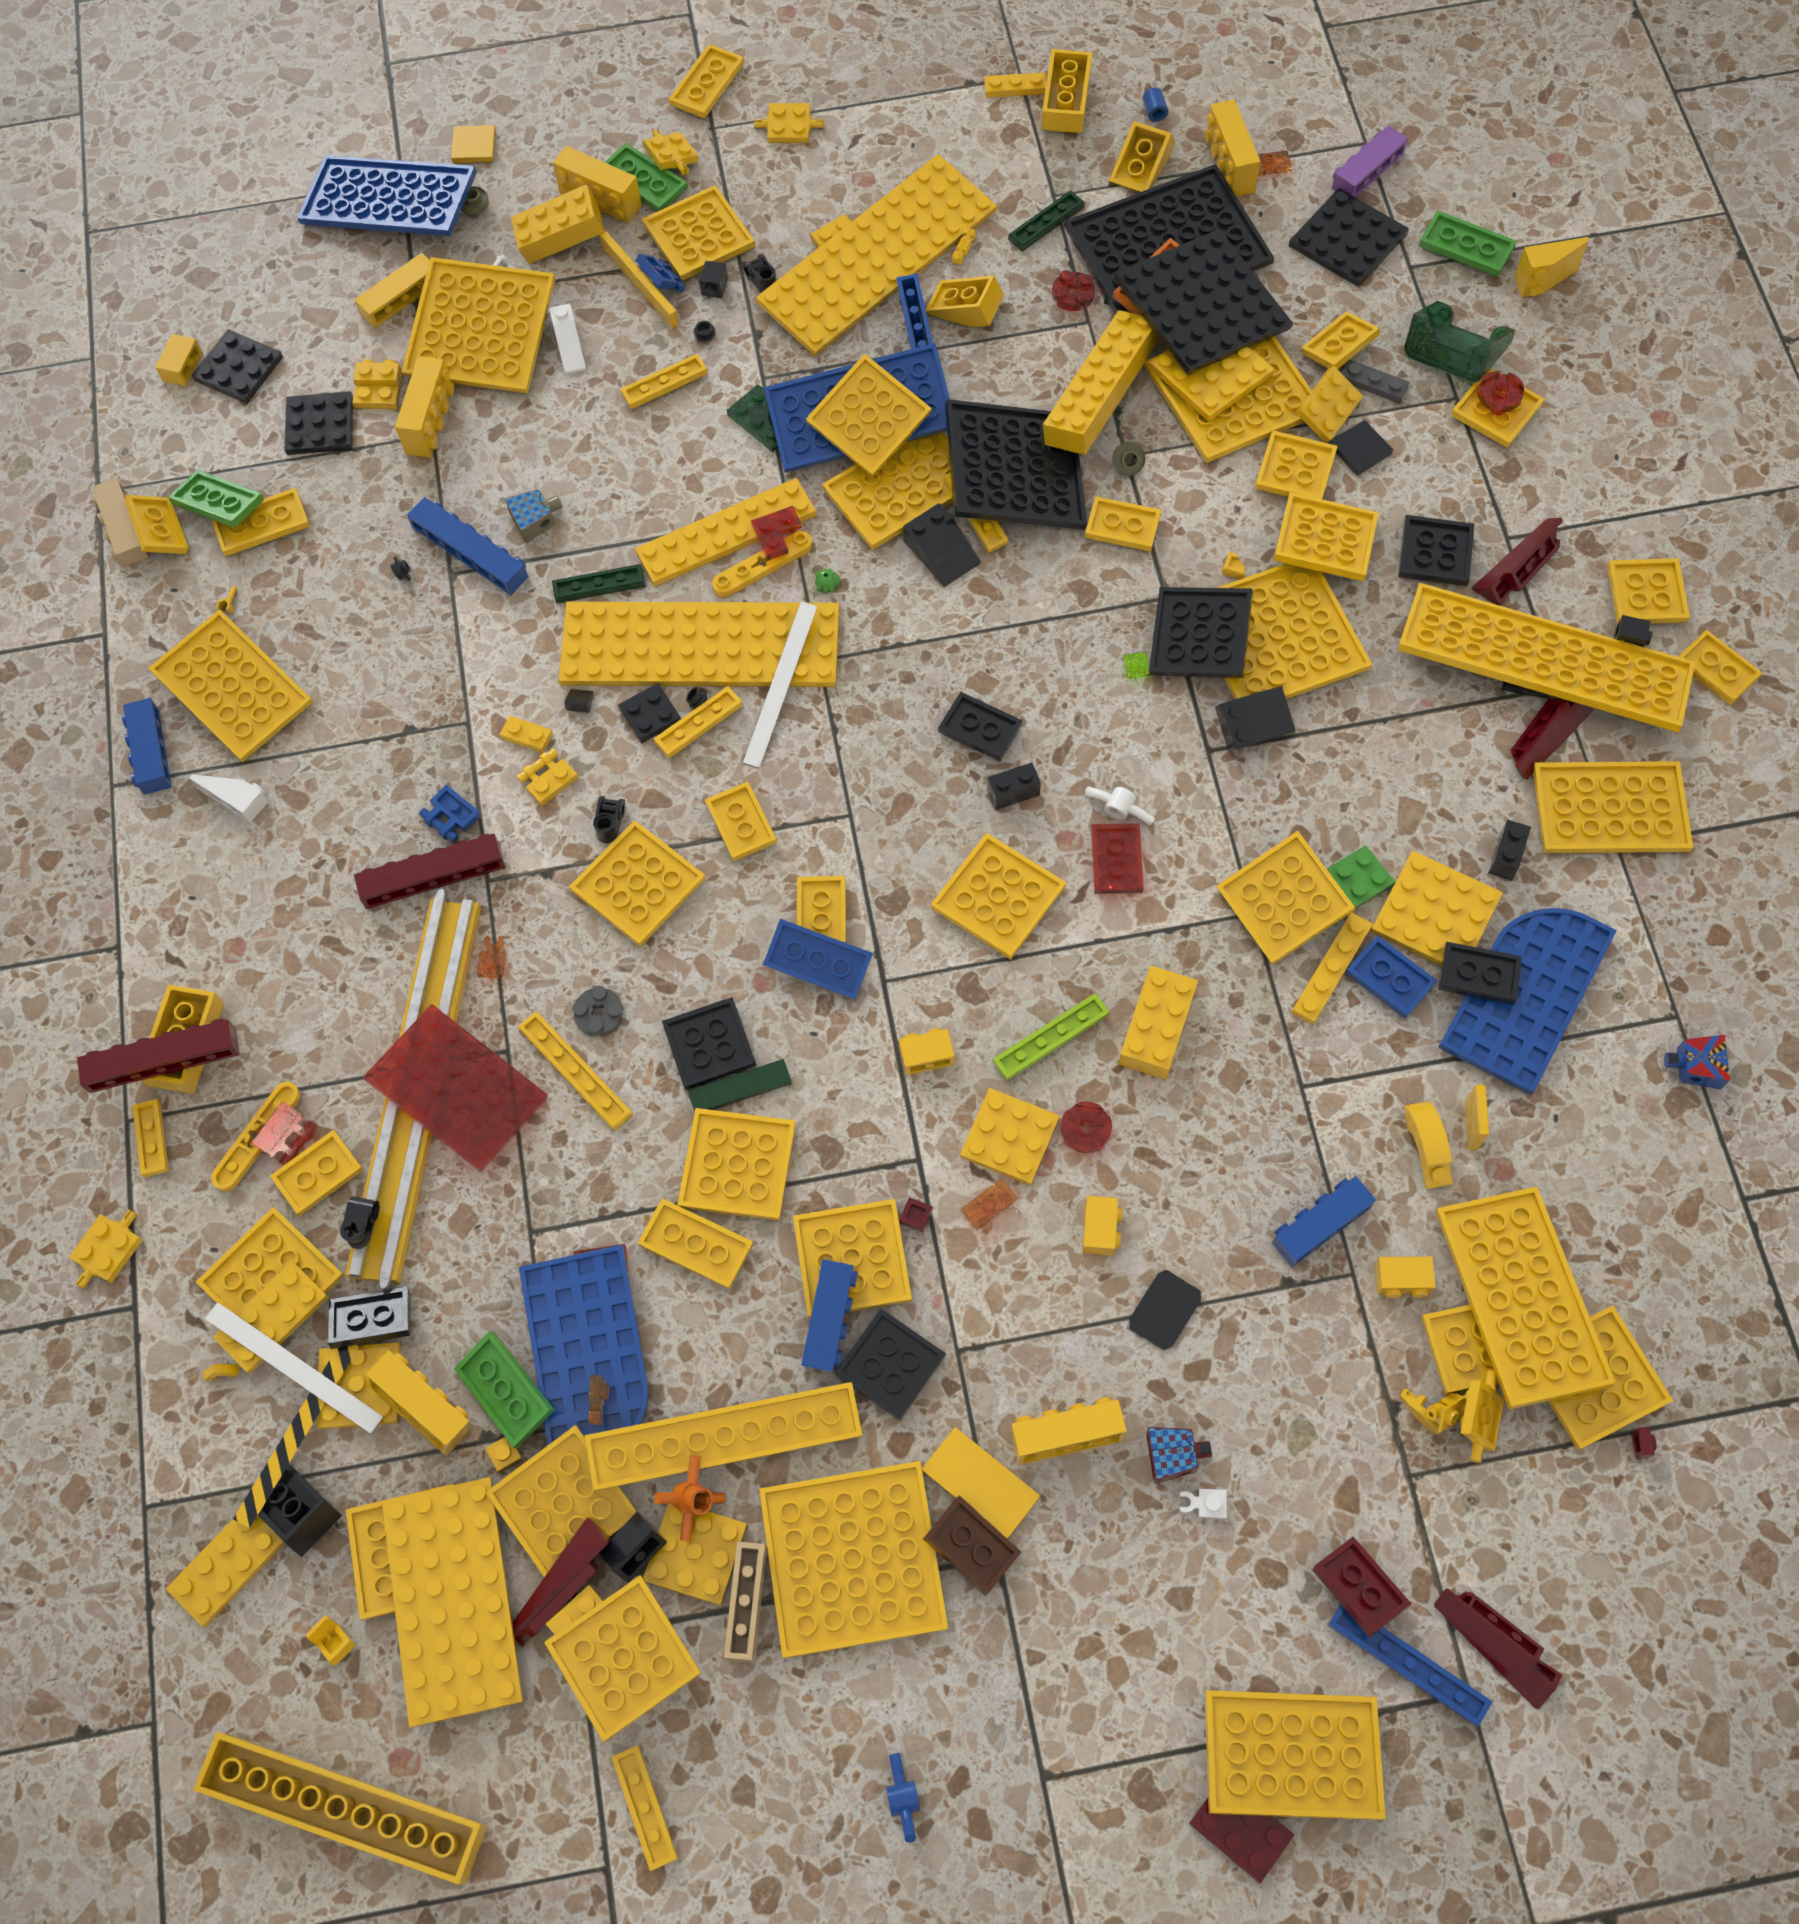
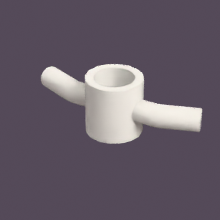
[1085,786,1155,826]

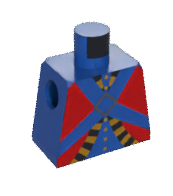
[1664,1035,1730,1089]

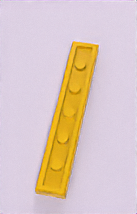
[599,231,679,328]
[517,1011,633,1132]

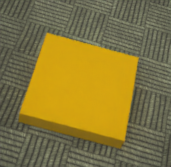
[451,125,496,163]
[1464,1084,1490,1150]

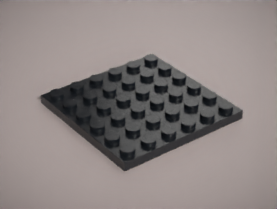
[1114,229,1294,375]
[945,399,1087,530]

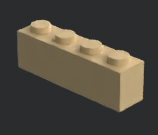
[91,478,149,567]
[724,1541,767,1663]

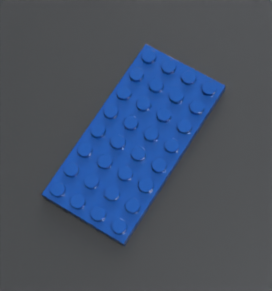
[297,155,477,236]
[764,343,950,473]

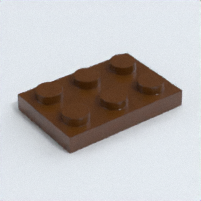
[923,1495,1021,1596]

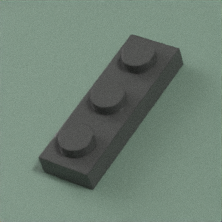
[1341,360,1410,403]

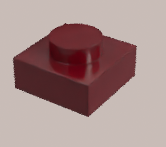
[899,1197,933,1232]
[1631,1427,1657,1460]

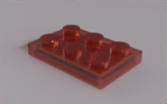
[1091,823,1144,894]

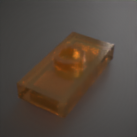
[1258,150,1292,176]
[961,1178,1018,1230]

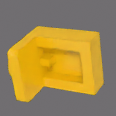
[306,1615,356,1666]

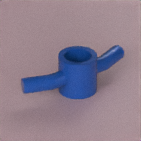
[886,1753,920,1843]

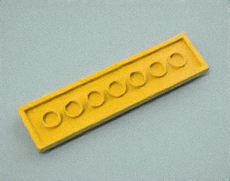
[635,478,817,587]

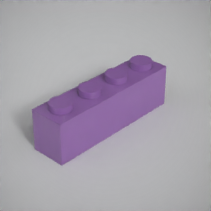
[1332,125,1408,197]

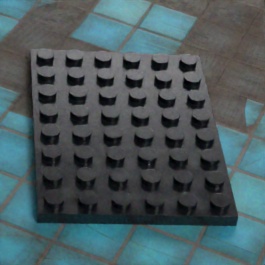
[1064,164,1274,315]

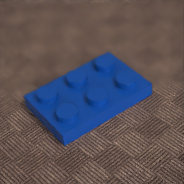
[1345,935,1438,1019]

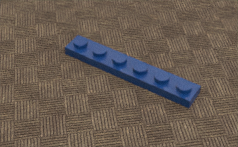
[1327,1604,1493,1727]

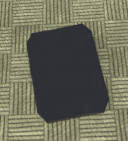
[1129,1270,1201,1350]

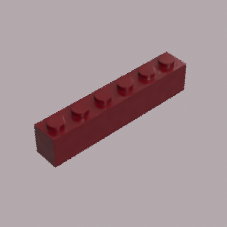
[354,833,506,909]
[77,1019,240,1093]

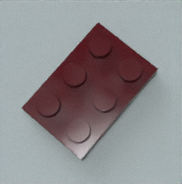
[1312,1536,1411,1638]
[1188,1797,1294,1884]

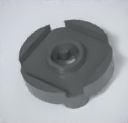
[572,986,623,1036]

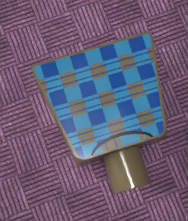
[505,489,563,543]

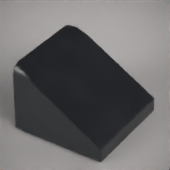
[564,689,594,713]

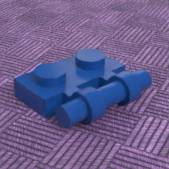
[635,253,685,293]
[419,785,481,843]

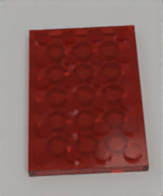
[363,1004,548,1172]

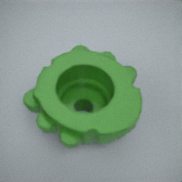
[815,569,841,593]

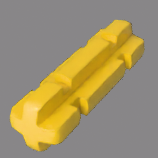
[952,228,976,265]

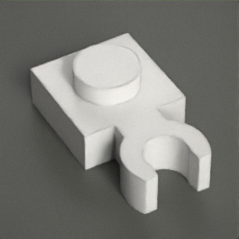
[1179,1489,1227,1520]

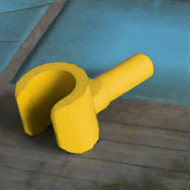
[216,586,237,614]

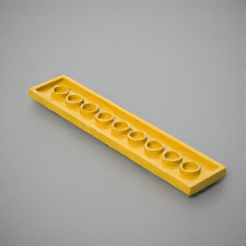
[584,1382,863,1491]

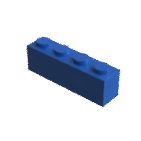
[122,698,172,795]
[1272,1176,1376,1267]
[801,1259,858,1372]

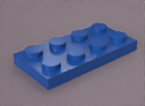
[763,919,873,1000]

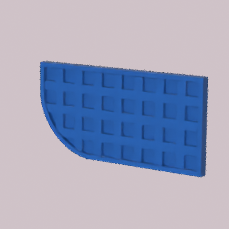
[1438,908,1617,1095]
[519,1245,649,1445]

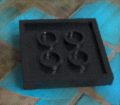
[191,329,283,404]
[284,391,353,455]
[1398,515,1475,586]
[662,997,757,1090]
[834,1309,946,1421]

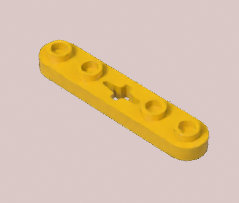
[712,531,812,597]
[211,1082,301,1192]

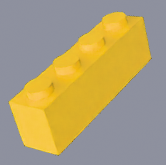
[354,253,430,328]

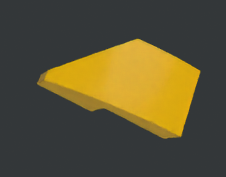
[1400,1388,1440,1436]

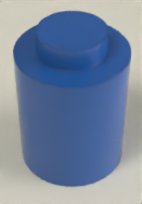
[1142,87,1169,122]

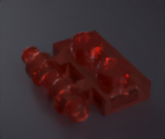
[251,1101,317,1166]

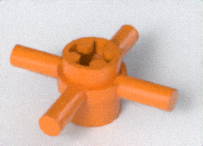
[654,1455,726,1541]

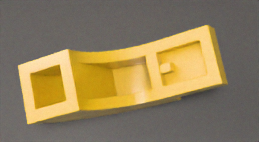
[1404,1101,1453,1189]

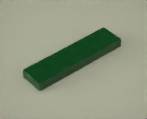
[1008,190,1085,252]
[552,564,646,604]
[688,1059,792,1112]

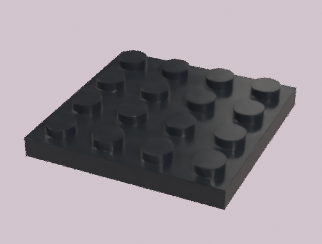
[1289,188,1409,287]
[1149,587,1253,678]

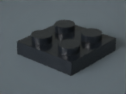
[618,683,681,744]

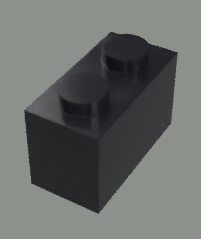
[987,762,1041,810]
[1488,819,1531,881]
[599,1512,667,1583]

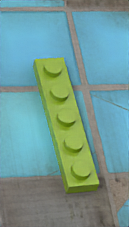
[992,993,1110,1081]

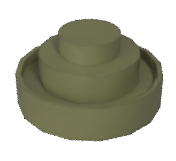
[461,186,489,215]
[1112,442,1146,476]

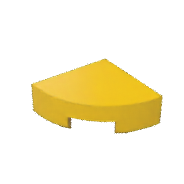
[1222,551,1245,579]
[203,1364,240,1381]

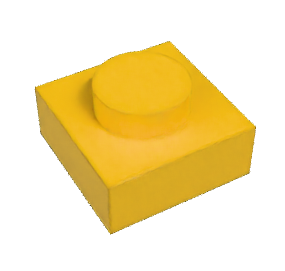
[485,1437,523,1473]

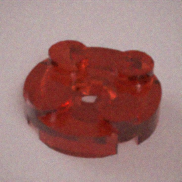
[1052,270,1095,311]
[1477,371,1524,415]
[1060,1101,1112,1153]

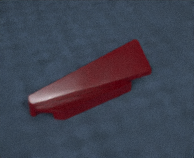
[1472,517,1563,606]
[1510,698,1594,779]
[512,1518,611,1647]
[1434,1588,1562,1709]

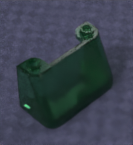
[1404,301,1516,383]

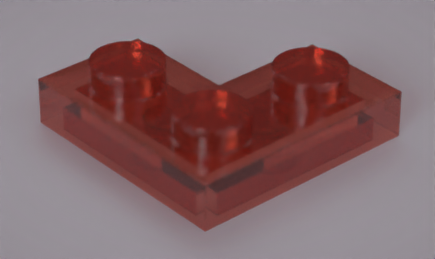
[751,506,801,561]

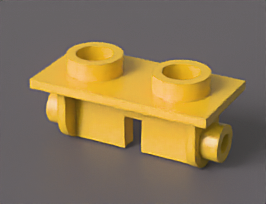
[1426,1393,1466,1433]

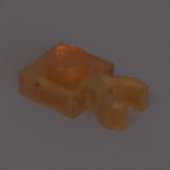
[477,936,506,978]
[588,1375,609,1425]

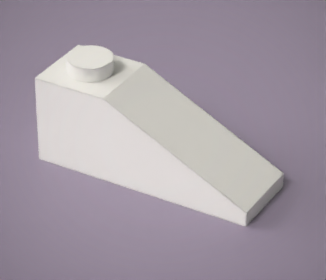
[549,303,586,375]
[189,775,268,823]

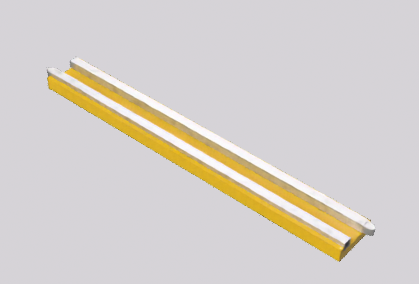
[345,889,481,1290]

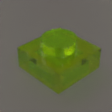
[1123,652,1150,679]

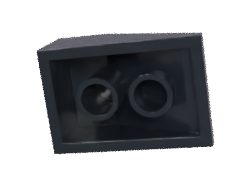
[903,503,981,587]
[1215,686,1296,752]
[258,1463,342,1557]

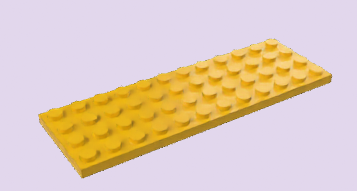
[756,154,997,357]
[1397,583,1695,733]
[558,602,839,687]

